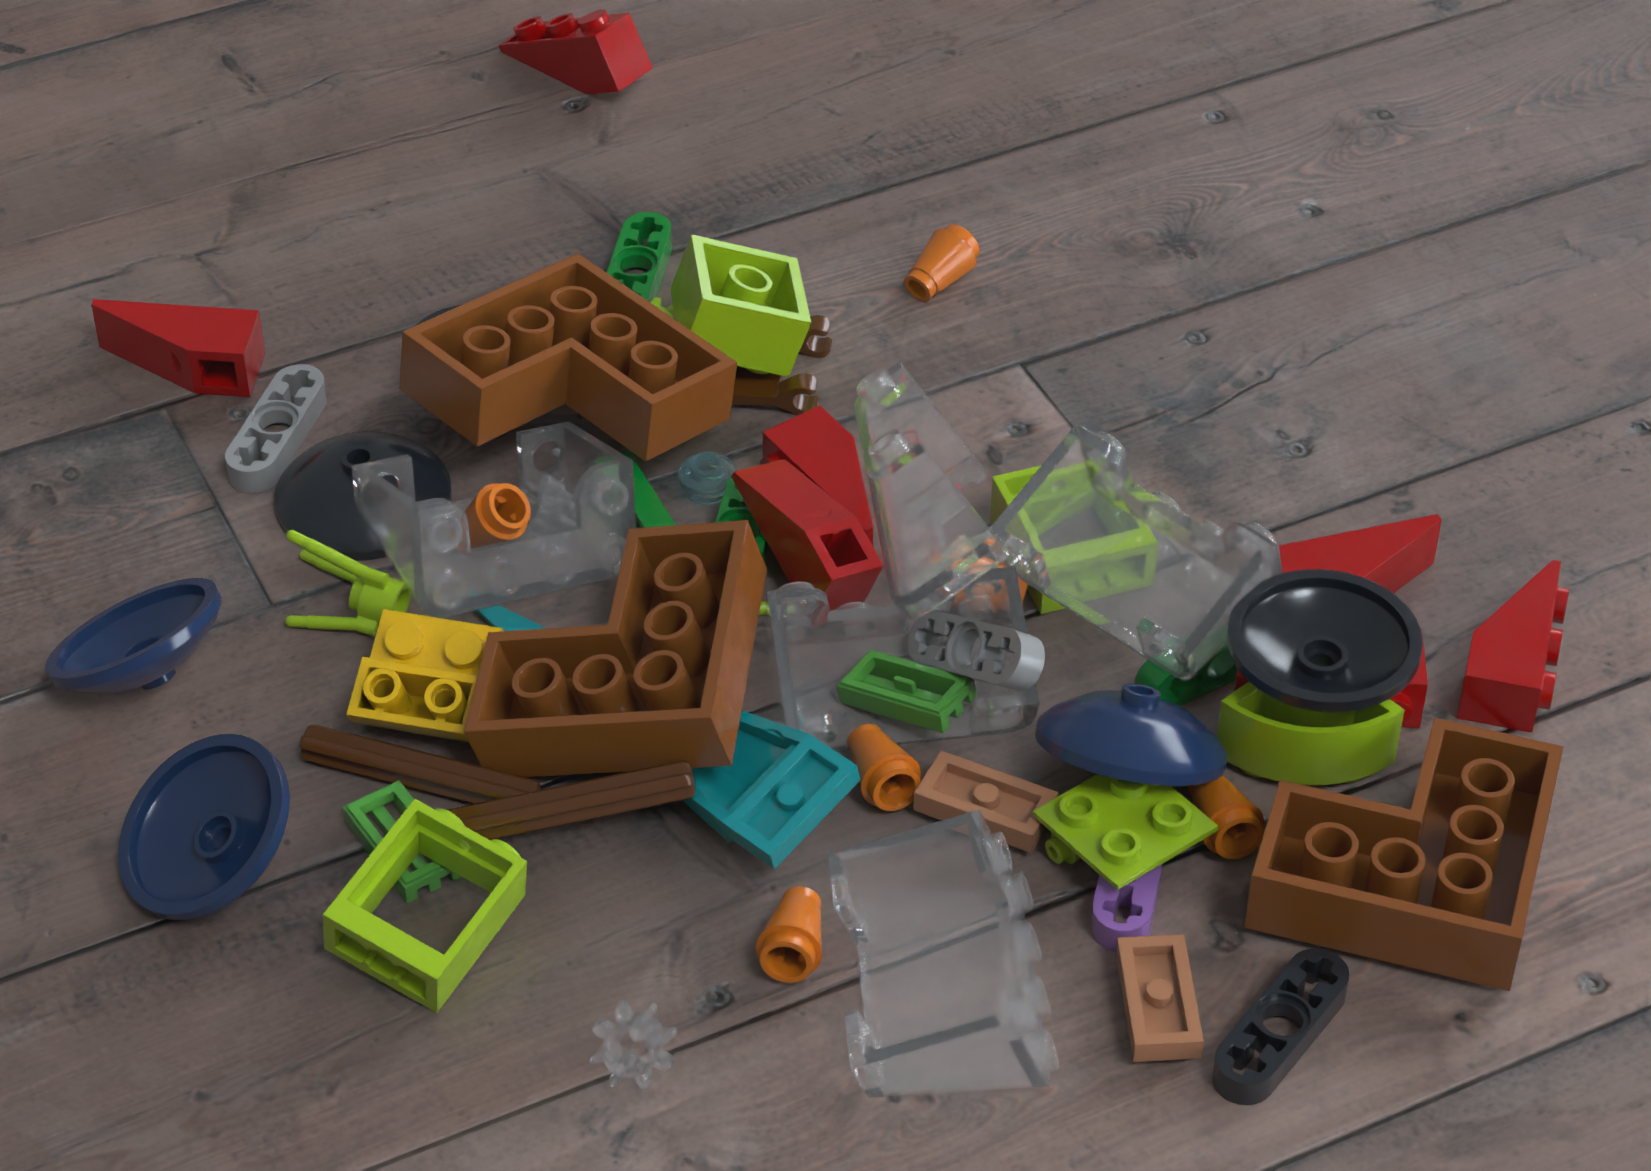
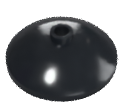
[275,431,452,561]
[1227,569,1423,713]

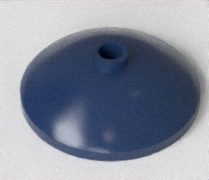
[45,578,222,693]
[1035,684,1228,786]
[118,734,290,920]

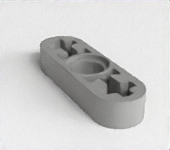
[225,364,327,493]
[908,610,1045,691]

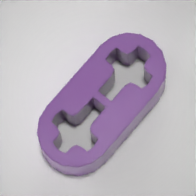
[1091,864,1162,952]

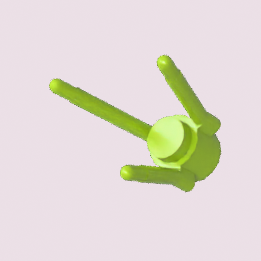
[285,530,411,637]

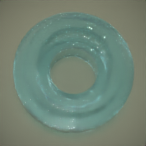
[678,451,737,505]

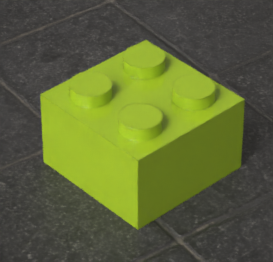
[670,234,811,377]

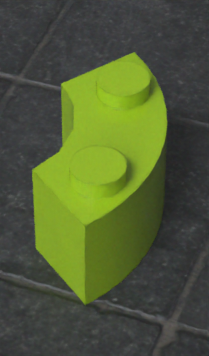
[1217,682,1404,785]

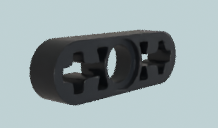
[1212,948,1349,1105]

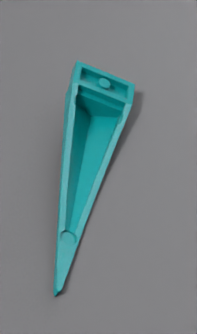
[465,592,861,870]

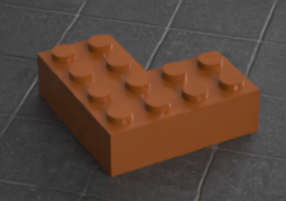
[399,253,737,462]
[464,520,767,777]
[1244,717,1564,991]

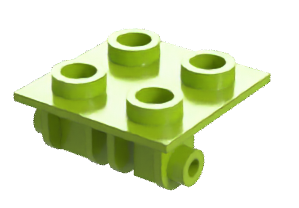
[1033,774,1219,890]

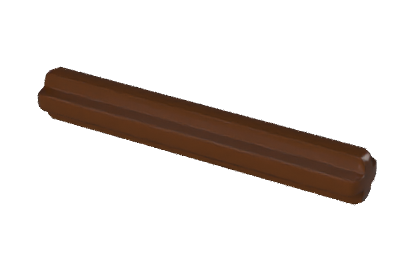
[299,724,541,804]
[447,760,696,840]

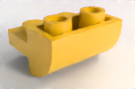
[346,609,504,742]

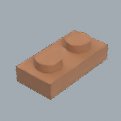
[913,750,1059,853]
[1116,934,1204,1062]

